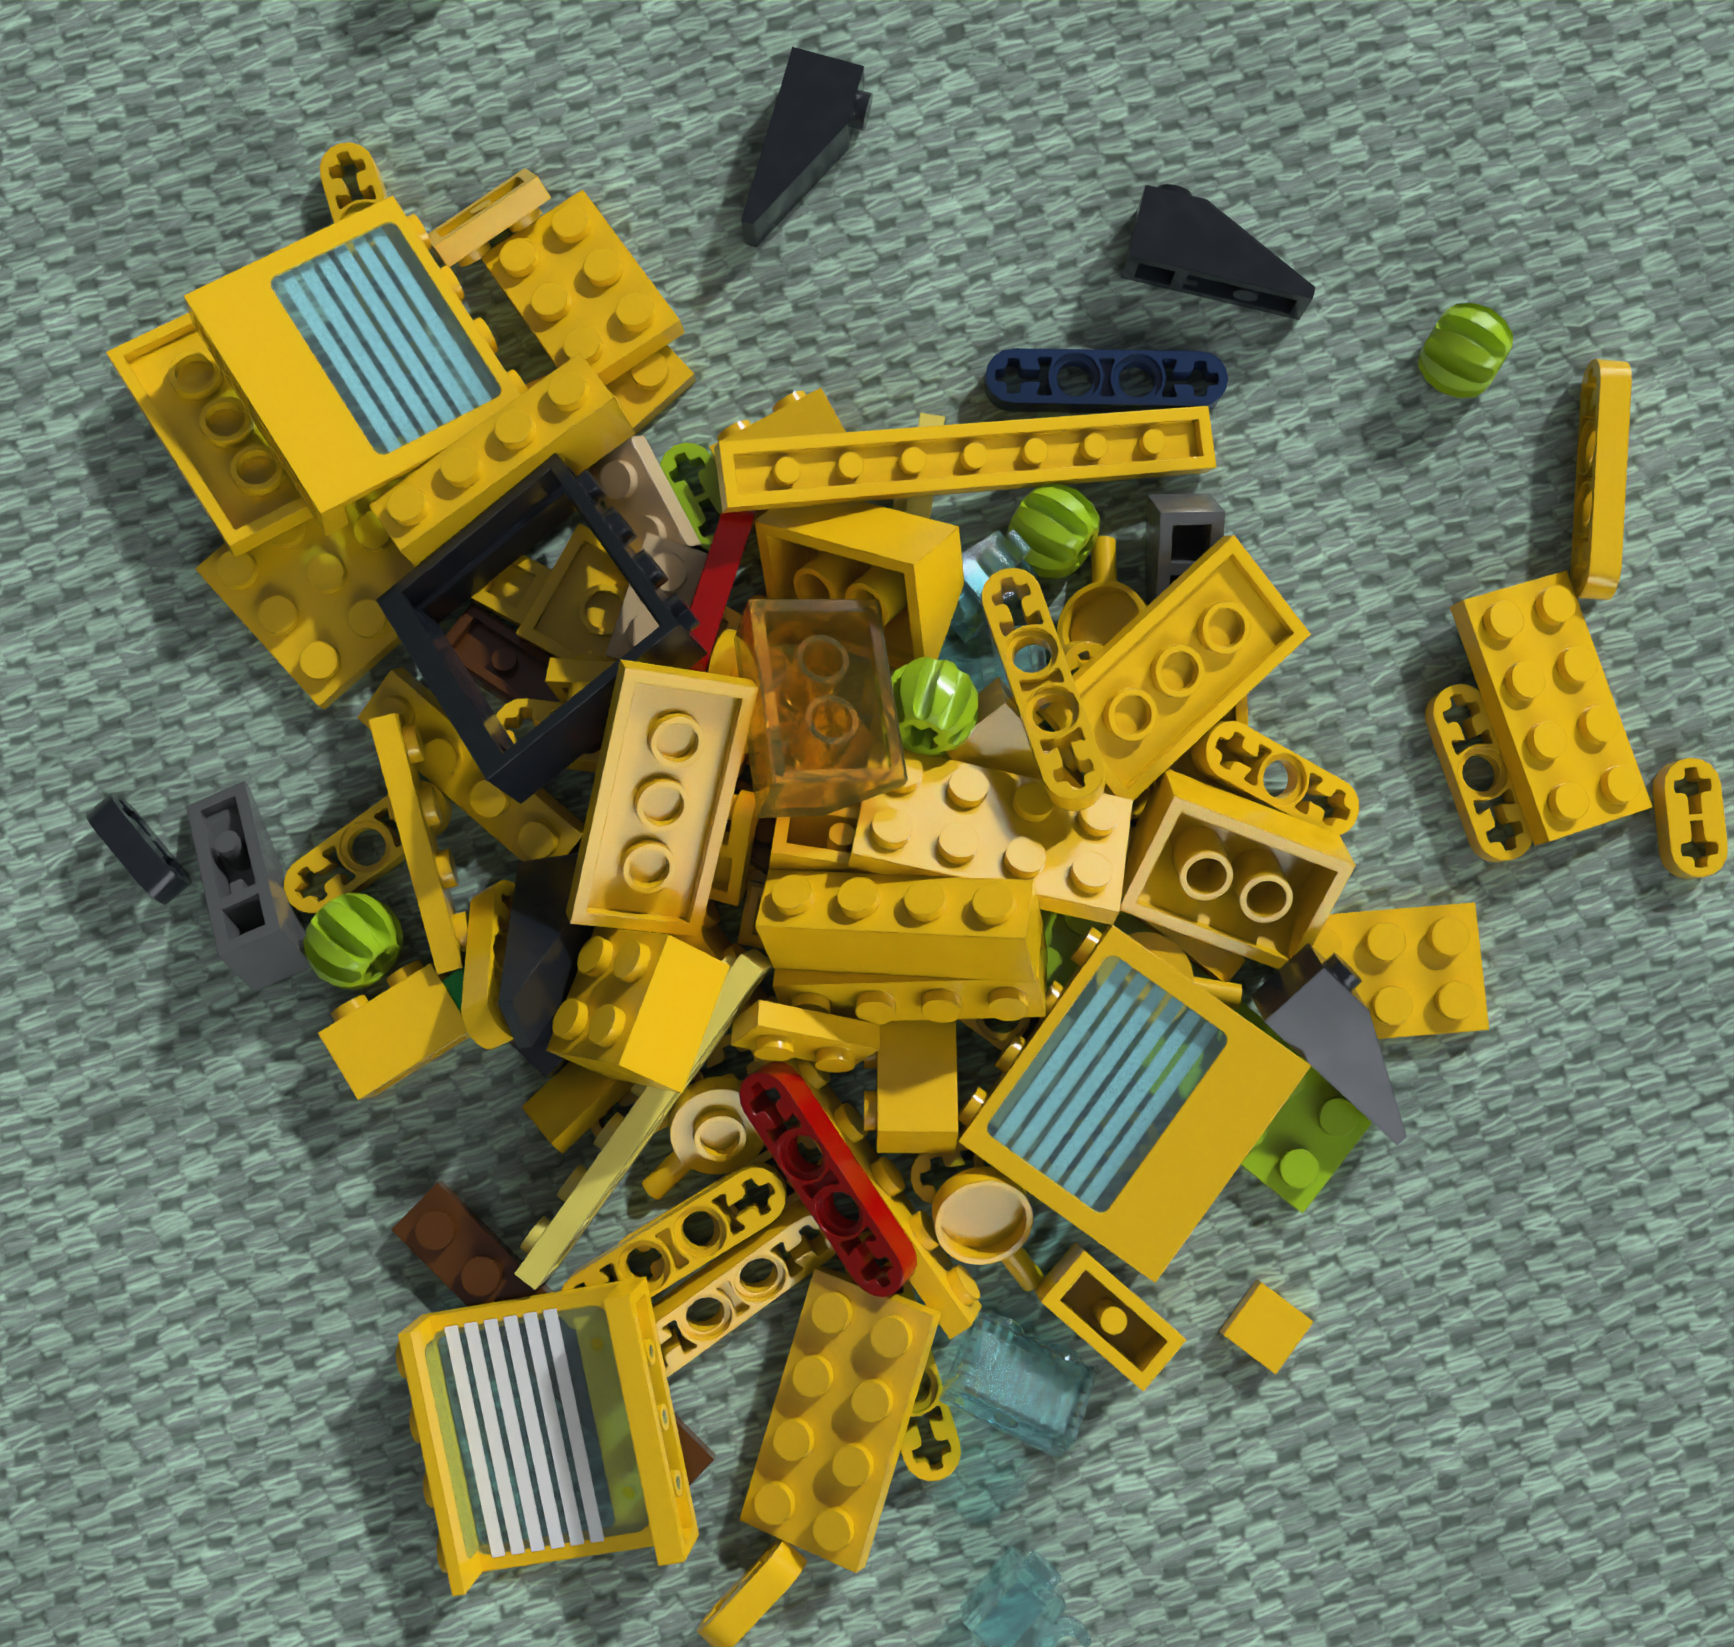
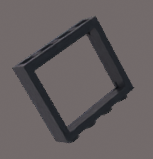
[376,453,708,804]

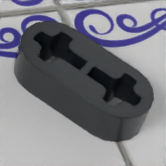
[86,793,192,905]

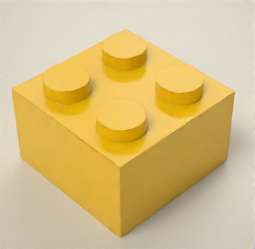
[546,927,730,1093]

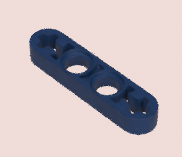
[984,348,1228,413]

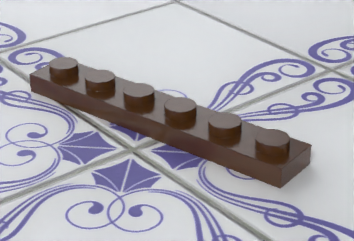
[391,1181,716,1486]

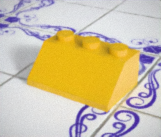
[754,501,964,668]
[1120,769,1356,969]

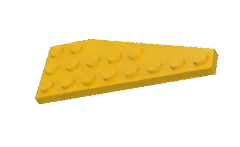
[195,345,696,710]

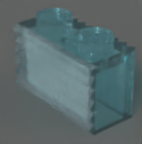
[939,1313,1098,1459]

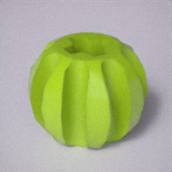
[1418,303,1513,399]
[1007,483,1100,579]
[881,657,978,756]
[303,893,404,990]

